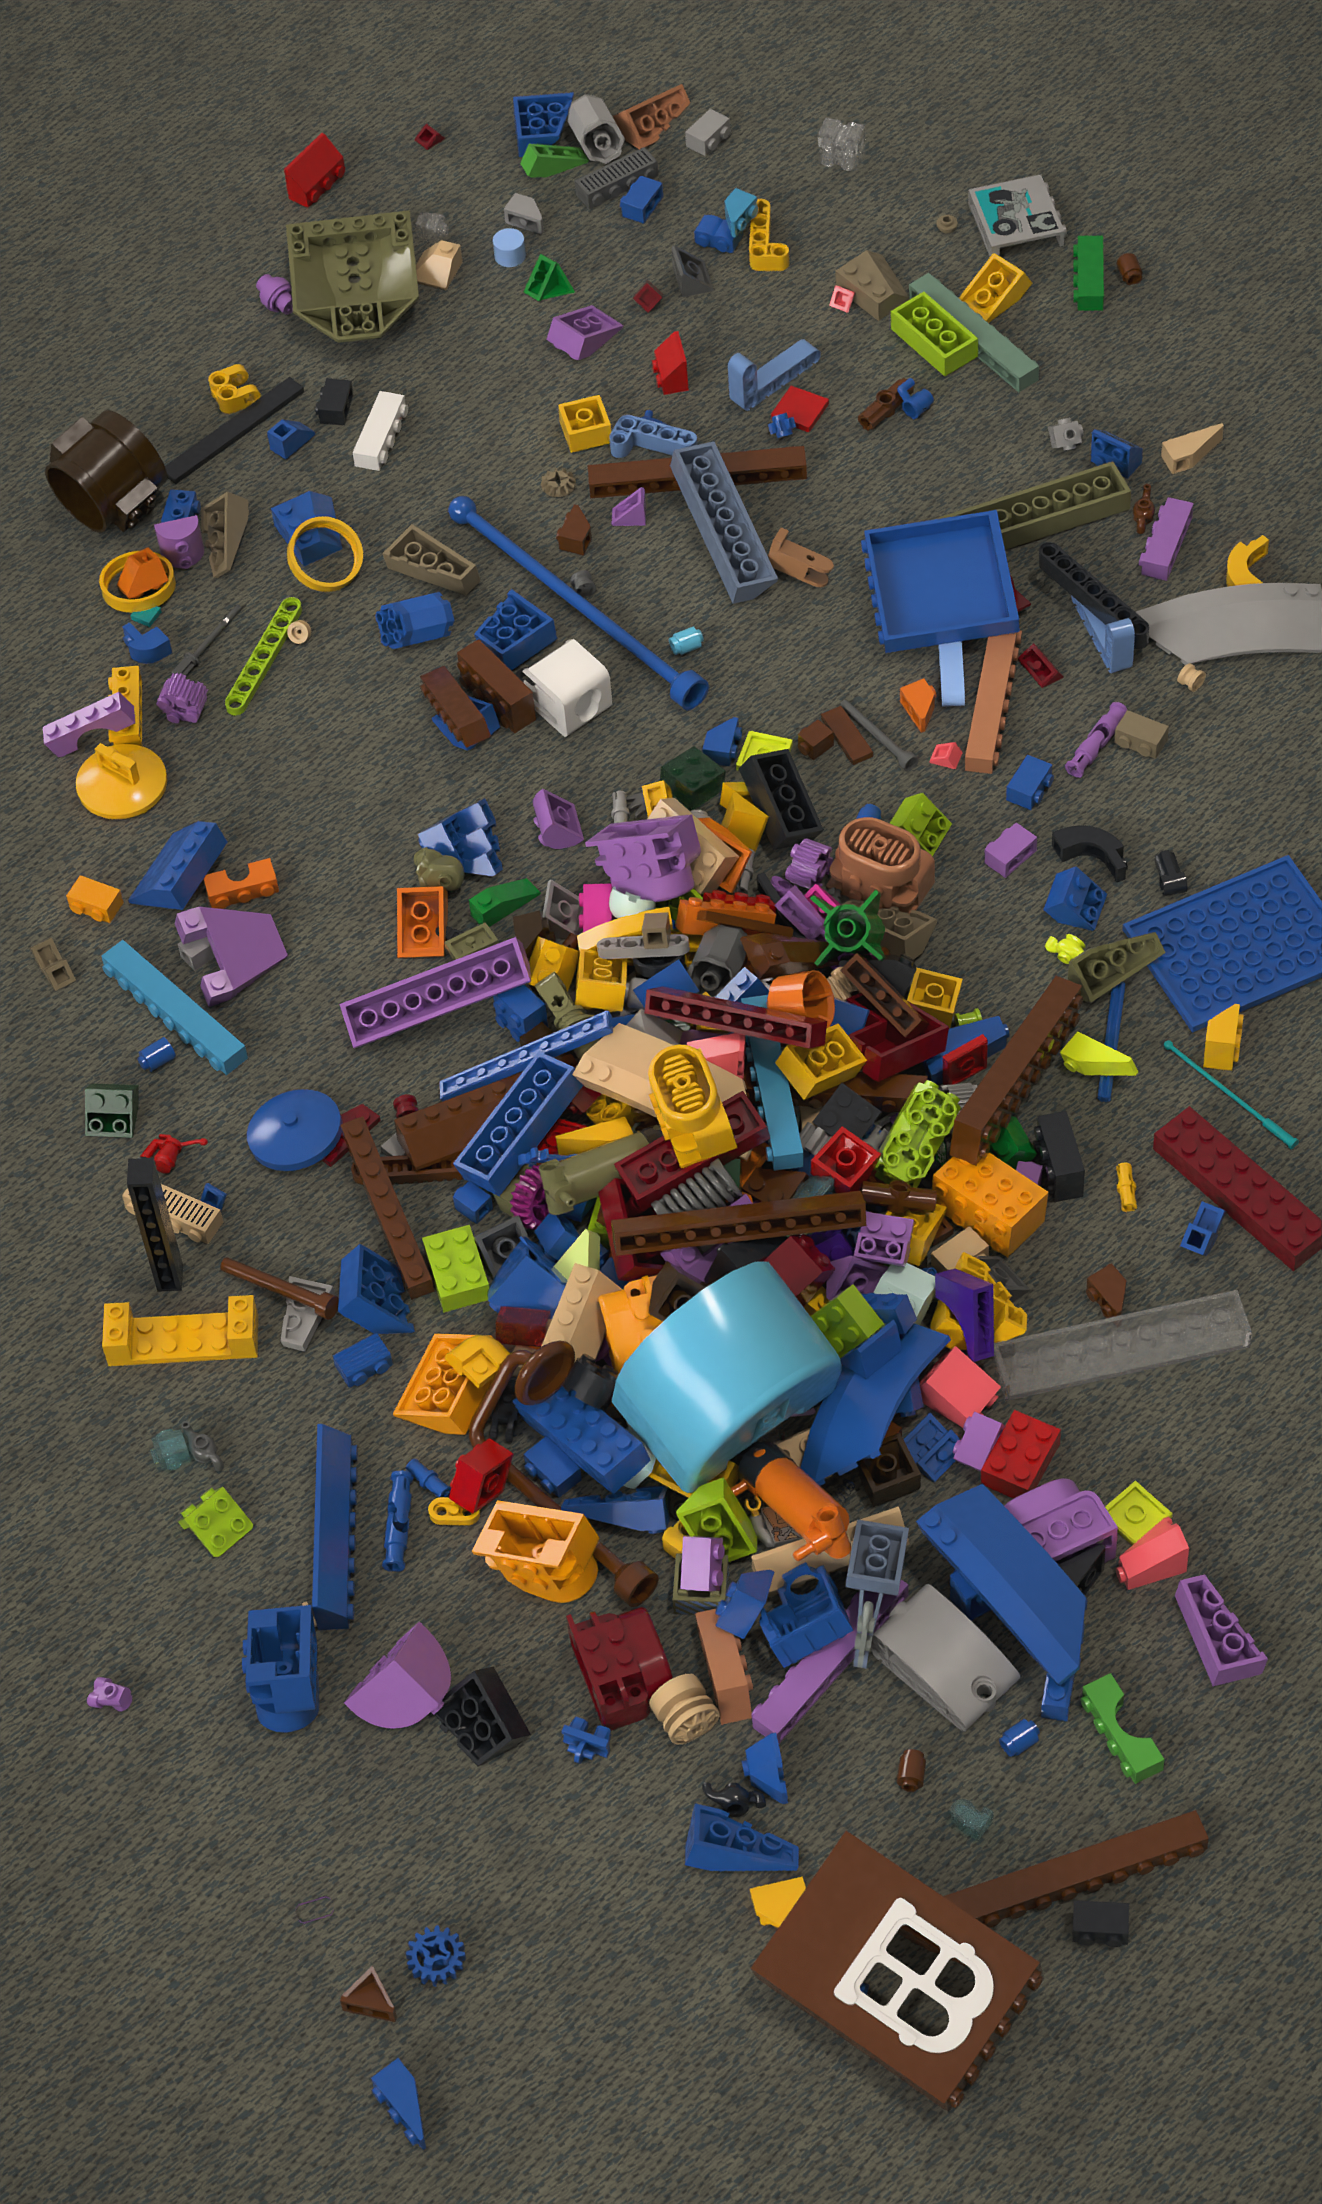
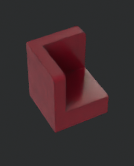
[633,280,663,313]

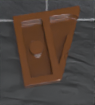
[742,1168,809,1202]

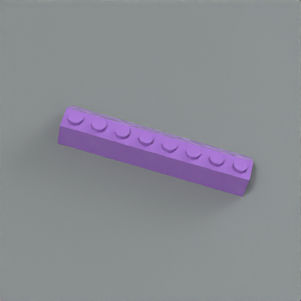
[340,937,531,1049]

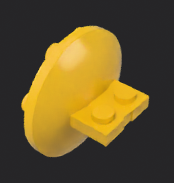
[76,743,167,819]

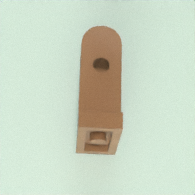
[768,528,834,587]

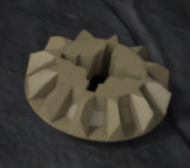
[541,468,576,497]

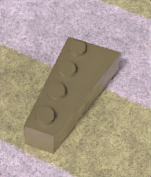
[383,524,481,595]

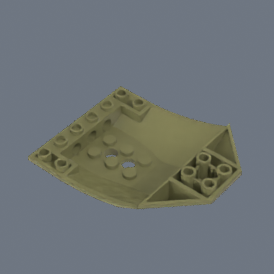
[286,210,419,343]

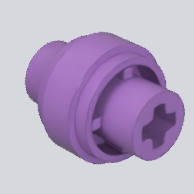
[256,274,293,315]

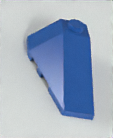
[685,1804,799,1871]

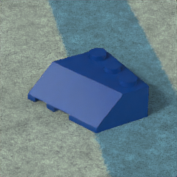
[513,93,574,157]

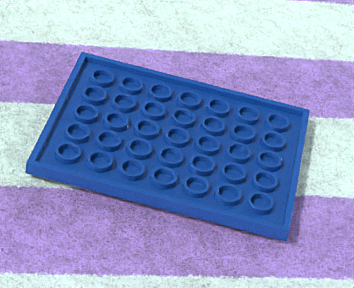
[1123,855,1322,1033]

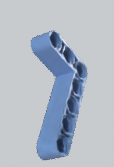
[728,339,821,411]
[1071,595,1135,674]

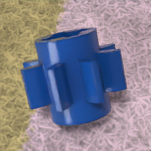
[768,413,796,438]

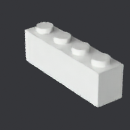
[353,391,408,471]

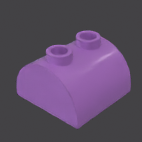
[154,515,204,569]
[533,789,584,849]

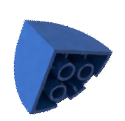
[488,1236,565,1327]

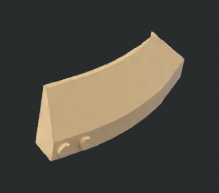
[572,1023,753,1160]

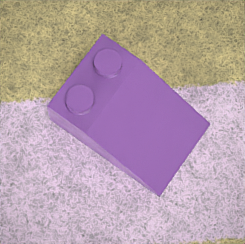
[546,305,623,360]

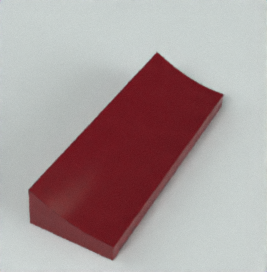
[614,1091,771,1212]

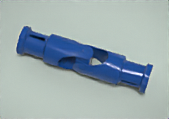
[382,1470,414,1571]

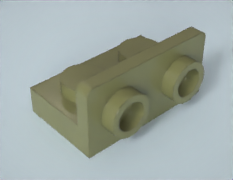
[444,922,499,960]

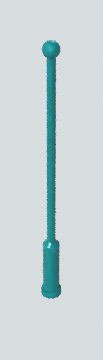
[1164,1040,1299,1150]

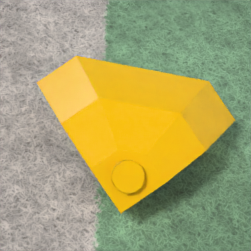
[930,1252,1027,1350]

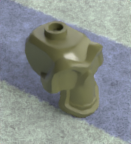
[414,847,465,891]

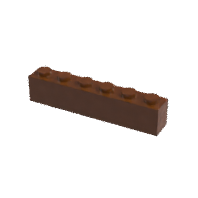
[420,666,491,748]

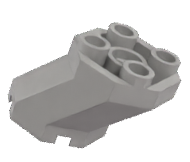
[567,94,625,164]

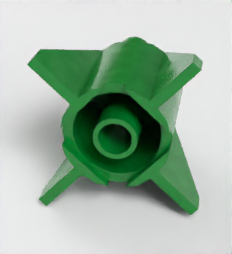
[810,889,885,966]

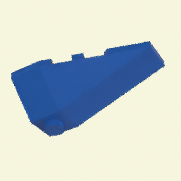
[561,1485,670,1534]

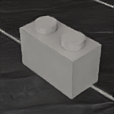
[685,109,731,156]

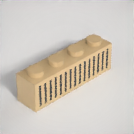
[122,1184,223,1244]

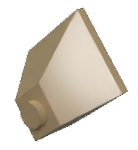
[416,240,463,290]

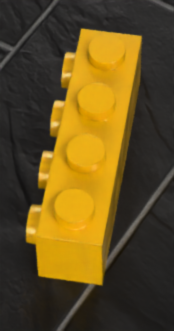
[108,666,142,746]

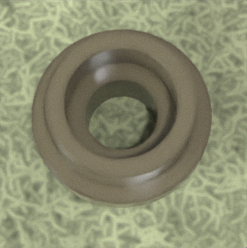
[937,215,957,233]

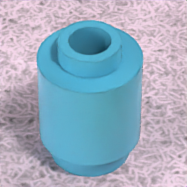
[669,627,704,655]

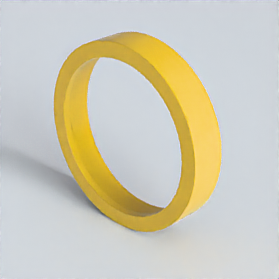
[287,517,363,592]
[99,551,176,613]

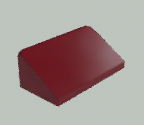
[1018,643,1064,688]

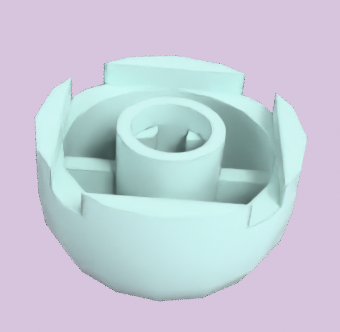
[609,886,656,919]

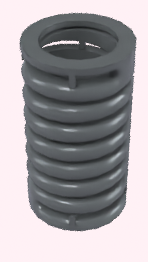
[651,1158,743,1215]

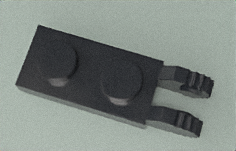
[490,1376,519,1443]

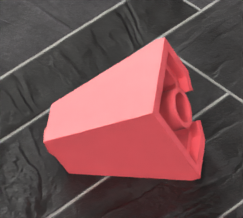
[687,1033,746,1079]
[1116,1517,1189,1590]

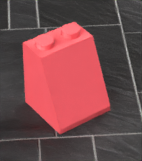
[919,1346,1001,1428]

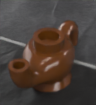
[1133,484,1155,534]

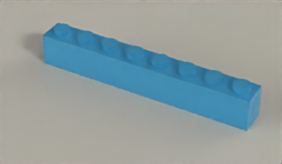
[101,940,248,1075]
[741,995,803,1171]

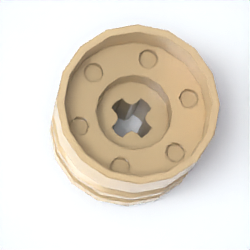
[649,1674,720,1745]

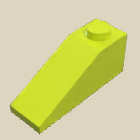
[1060,1031,1138,1076]

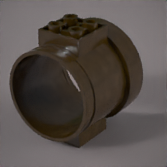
[45,410,167,533]

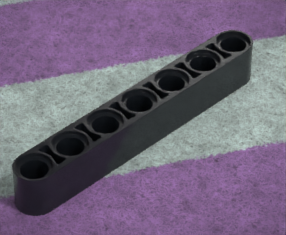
[1039,542,1149,649]

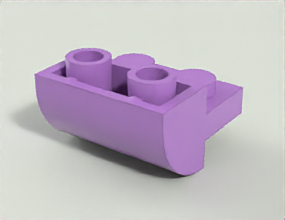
[854,1212,915,1267]

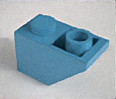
[724,188,758,237]

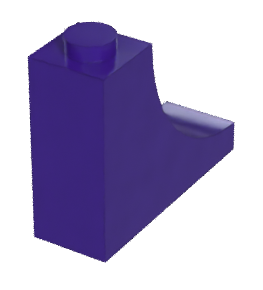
[935,1268,994,1362]

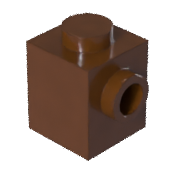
[798,719,834,760]

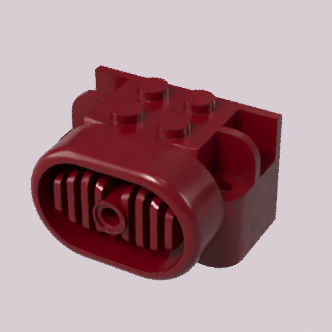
[566,1607,673,1731]

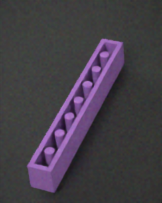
[752,1580,908,1744]

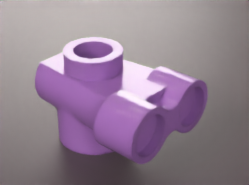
[87,1677,132,1711]

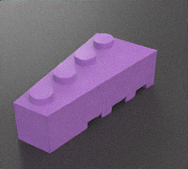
[1175,1574,1268,1686]

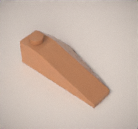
[612,84,690,149]

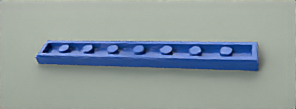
[440,1010,613,1101]

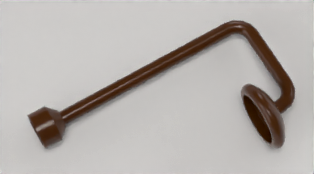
[469,1340,659,1607]

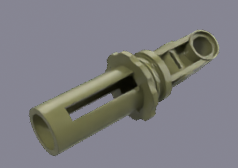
[535,971,600,1060]

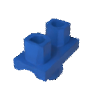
[561,1717,611,1764]

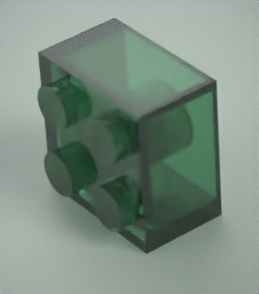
[660,746,726,811]

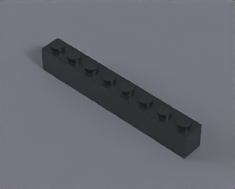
[127,1157,183,1292]

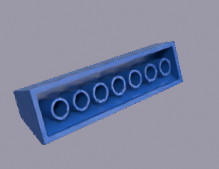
[312,1424,358,1630]

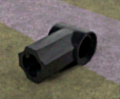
[1154,850,1188,896]

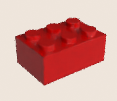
[981,1410,1061,1498]

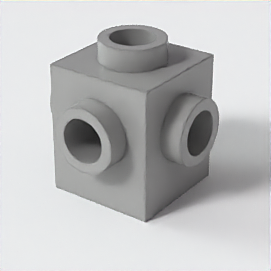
[1048,418,1084,450]

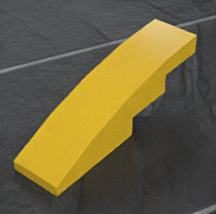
[577,907,673,953]

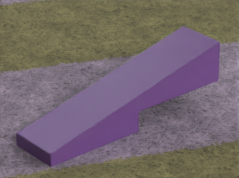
[774,885,852,970]

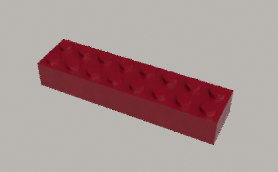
[1153,1106,1322,1272]

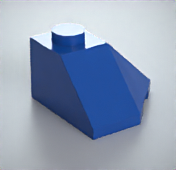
[742,1733,788,1804]

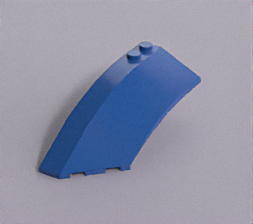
[800,1324,951,1486]
[916,1484,1088,1686]

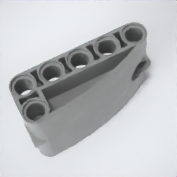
[871,1584,1021,1731]

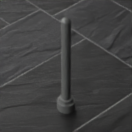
[841,700,919,772]

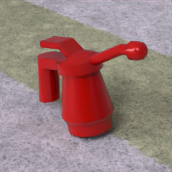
[140,1134,208,1174]

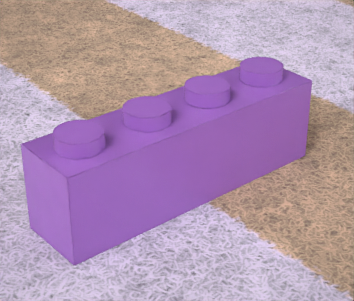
[1139,497,1194,581]

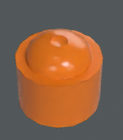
[766,970,835,1028]

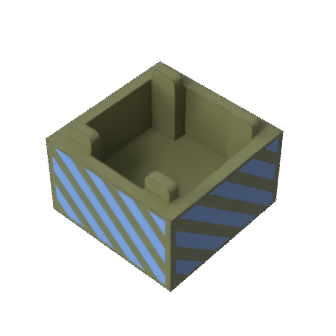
[673,1553,729,1615]

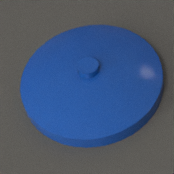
[247,1089,343,1171]

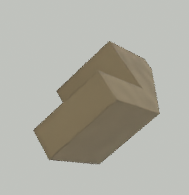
[30,937,76,991]

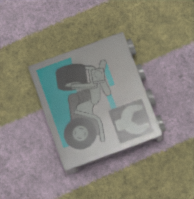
[969,174,1067,257]

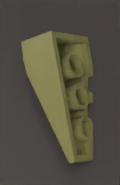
[1068,932,1166,1002]

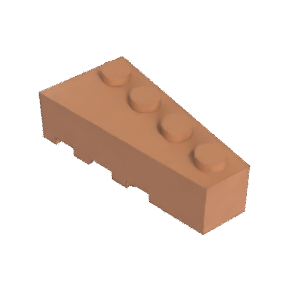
[695,1609,753,1725]

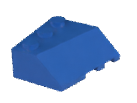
[271,491,342,567]
[474,589,557,671]
[338,1244,415,1334]

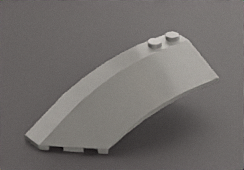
[1136,583,1322,665]

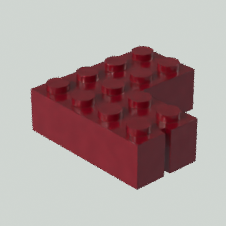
[846,993,949,1082]

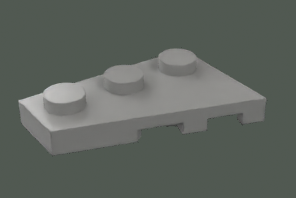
[281,1276,335,1351]

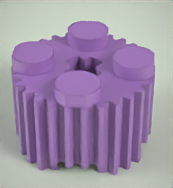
[156,673,208,723]
[785,838,834,889]

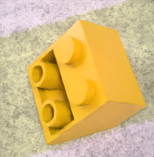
[1203,1004,1244,1071]

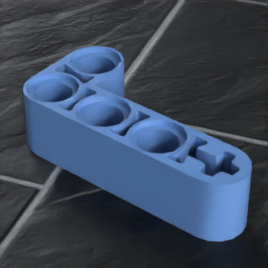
[609,415,697,458]

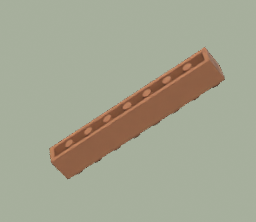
[965,630,1022,774]

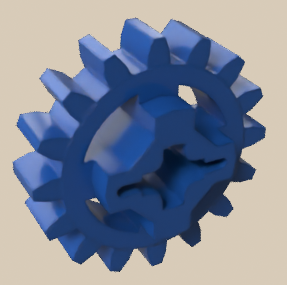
[406,1925,466,1986]

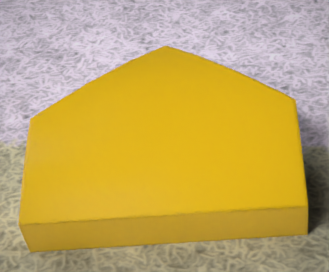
[750,1877,806,1928]

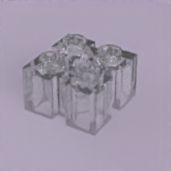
[818,118,865,172]

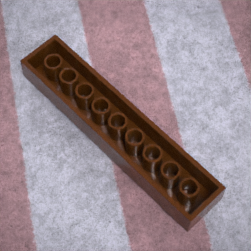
[949,976,1083,1166]

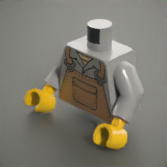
[744,1496,803,1549]

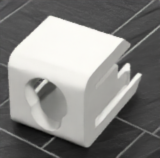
[523,639,612,737]

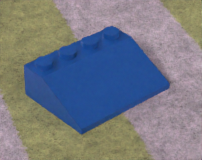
[128,821,227,910]

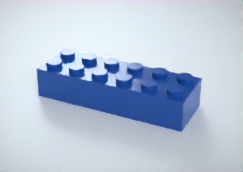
[453,1051,583,1196]
[513,1386,651,1494]

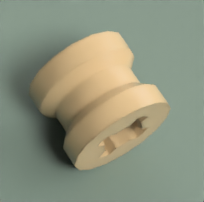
[1177,663,1206,692]

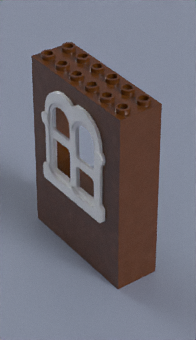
[751,1831,1044,2112]

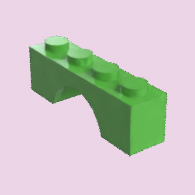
[1080,1673,1164,1784]

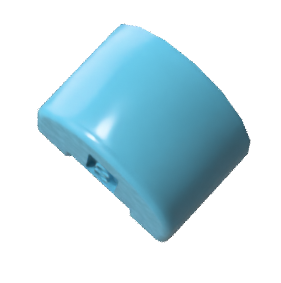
[612,1262,842,1493]

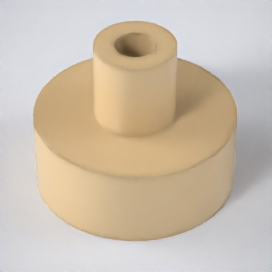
[287,620,311,644]

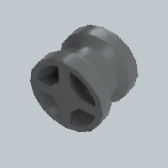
[570,570,596,598]

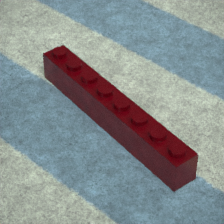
[644,986,827,1049]

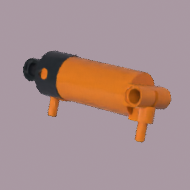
[731,1440,851,1561]

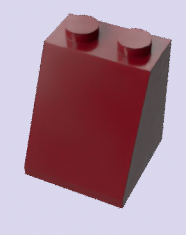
[763,1234,835,1307]

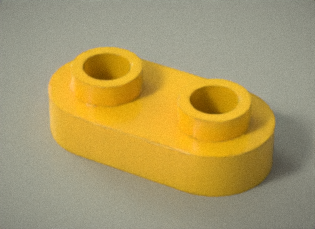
[428,1497,480,1525]

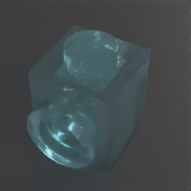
[150,1429,191,1471]

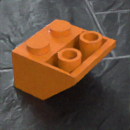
[117,547,169,599]

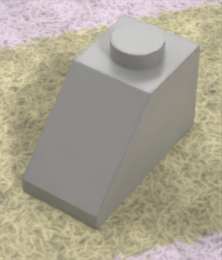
[504,193,544,235]

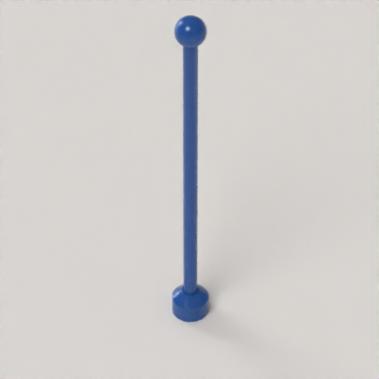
[448,496,709,710]

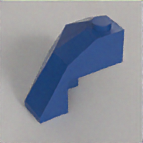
[418,798,503,876]

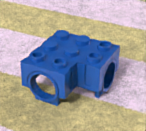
[759,1562,853,1668]

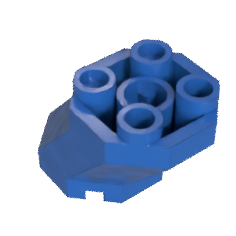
[375,592,454,649]

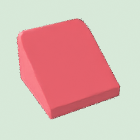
[929,742,962,769]

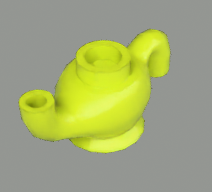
[1045,934,1086,964]

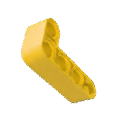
[749,199,789,271]

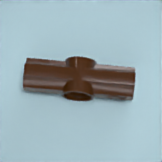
[858,378,914,431]
[860,1180,937,1213]

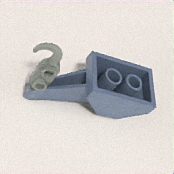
[845,1519,909,1669]

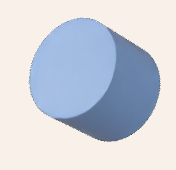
[493,228,526,267]

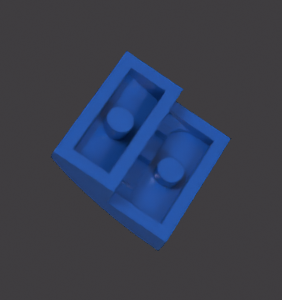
[903,1413,961,1482]

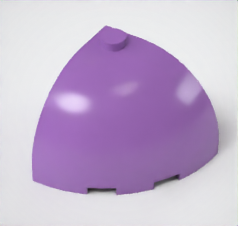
[344,1621,451,1728]

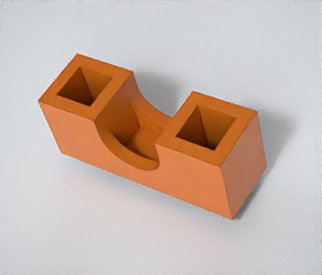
[203,858,279,909]

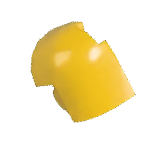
[445,1335,510,1389]

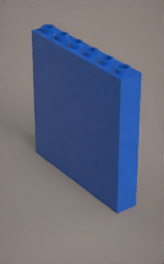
[861,510,1019,653]

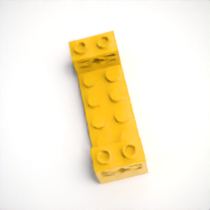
[102,1295,258,1366]

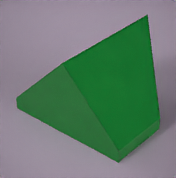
[524,254,575,301]

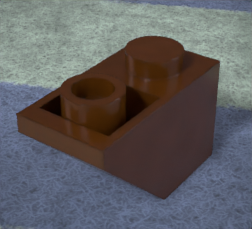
[556,504,592,556]
[1086,1263,1127,1325]

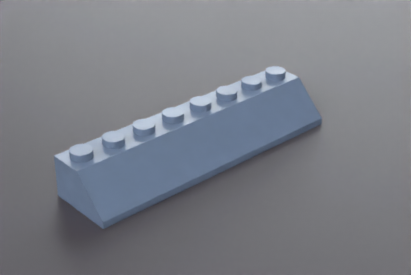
[670,441,778,604]

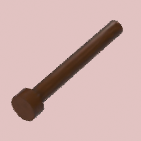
[220,1257,339,1320]

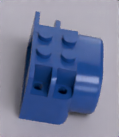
[242,1605,320,1733]

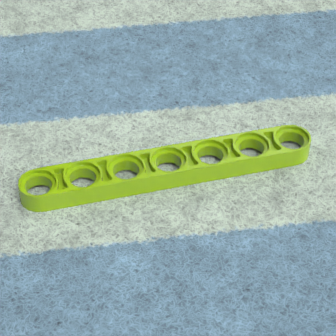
[225,597,302,716]

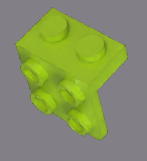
[178,1487,253,1557]

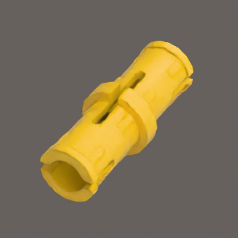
[1116,1162,1137,1212]

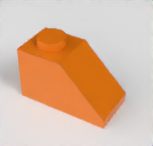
[900,678,937,733]

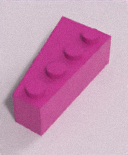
[579,883,615,932]

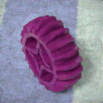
[509,1164,549,1230]

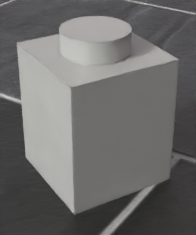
[178,937,215,971]

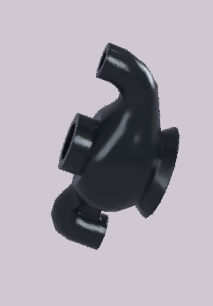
[702,1782,766,1817]

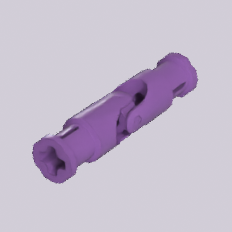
[1065,702,1127,778]

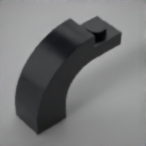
[1052,825,1128,883]

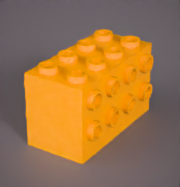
[932,1153,1049,1258]

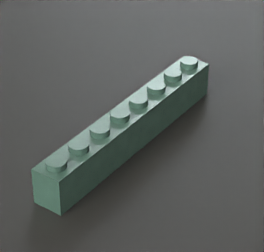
[909,273,1039,392]

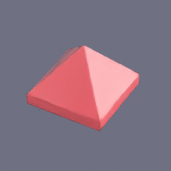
[829,285,855,313]

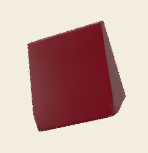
[414,123,446,150]

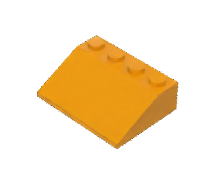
[393,1334,493,1435]

